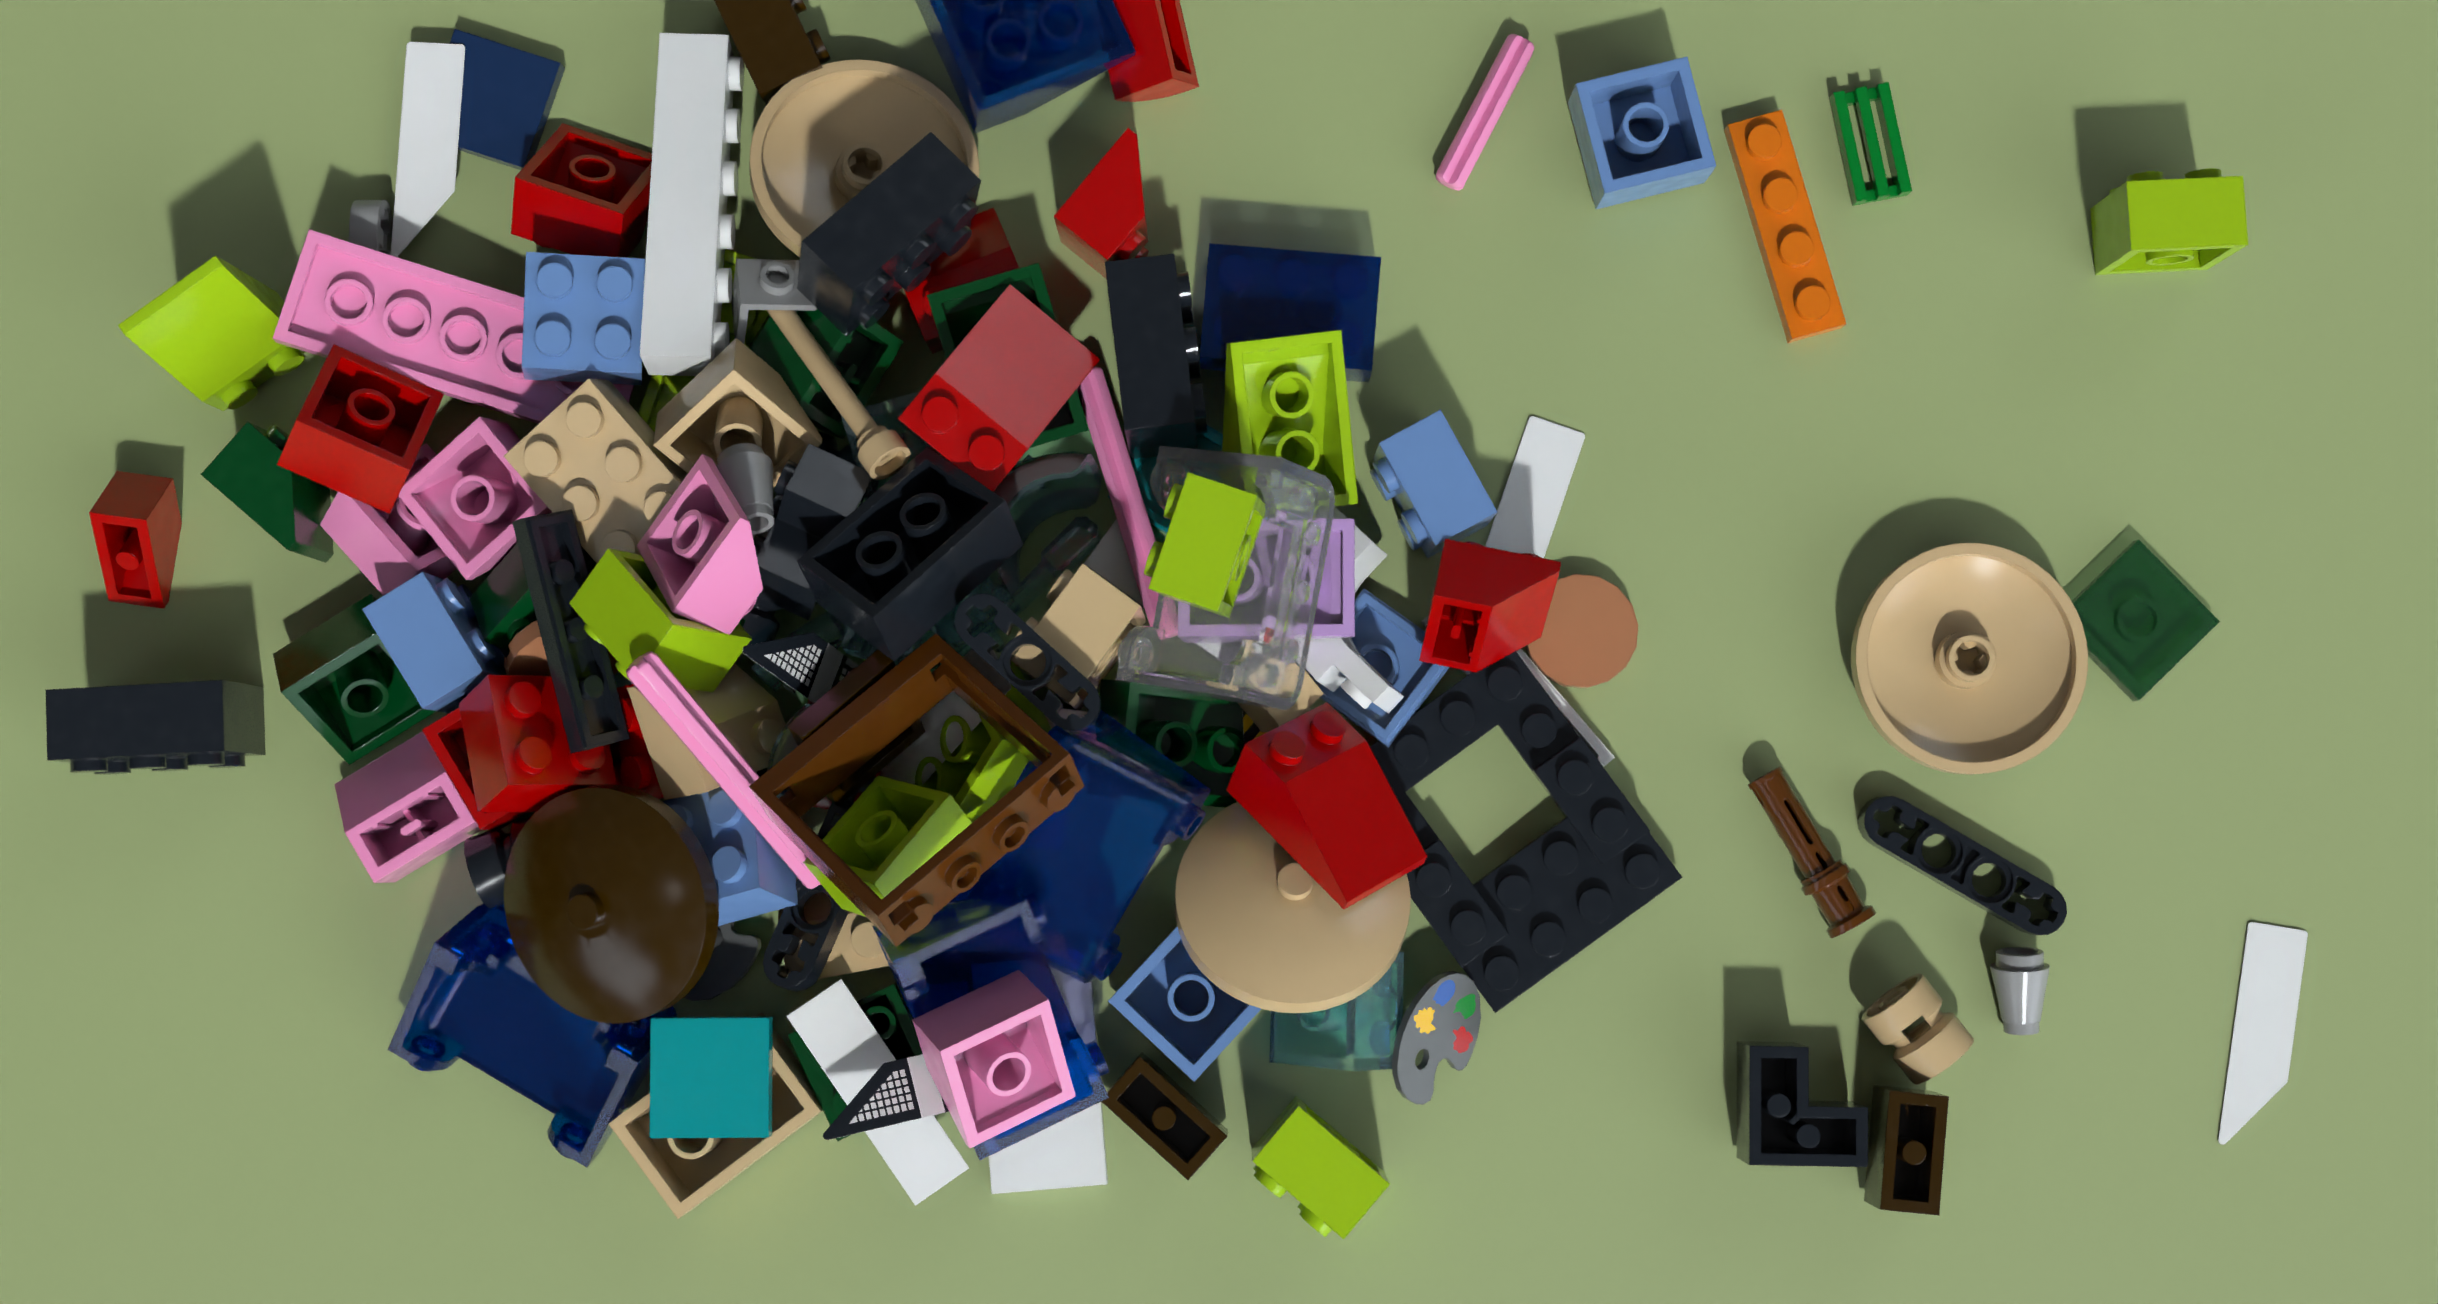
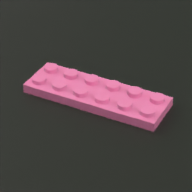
[273,229,635,424]

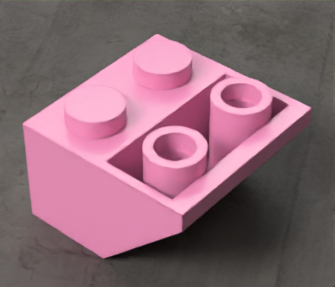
[334,731,481,883]

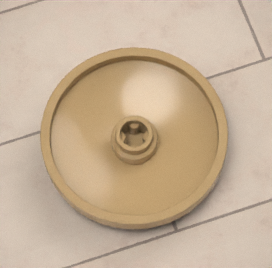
[749,60,979,257]
[1851,543,2088,775]
[1174,802,1411,1013]

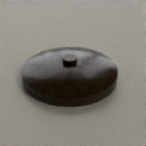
[504,784,719,1024]

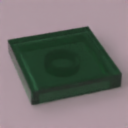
[2072,540,2220,702]

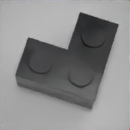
[753,444,872,620]
[1736,1041,1868,1167]

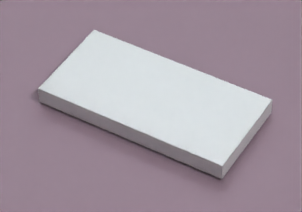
[974,951,1108,1194]

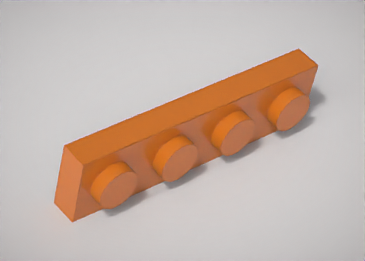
[1724,110,1847,343]

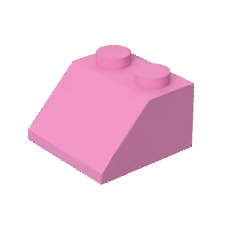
[398,416,552,580]
[320,443,457,596]
[637,454,763,635]
[912,970,1076,1148]

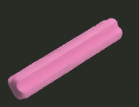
[1436,34,1534,191]

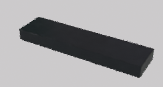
[512,509,630,754]

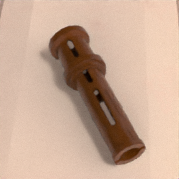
[1748,767,1876,938]

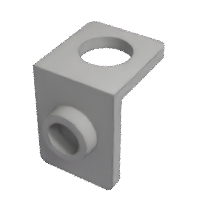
[731,259,817,344]

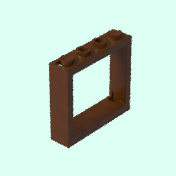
[749,633,1085,947]

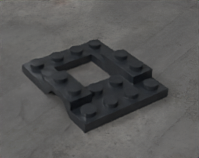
[1370,651,1683,1013]

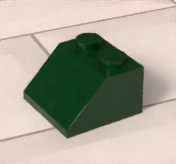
[201,421,334,563]
[273,593,436,765]

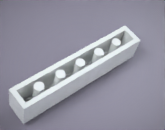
[640,33,744,376]

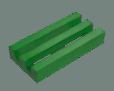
[1829,82,1912,206]

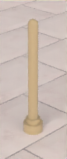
[767,310,911,480]

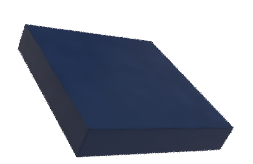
[450,29,565,170]

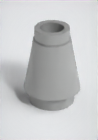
[717,443,774,535]
[1990,947,2050,1035]

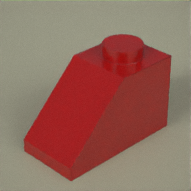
[89,471,182,609]

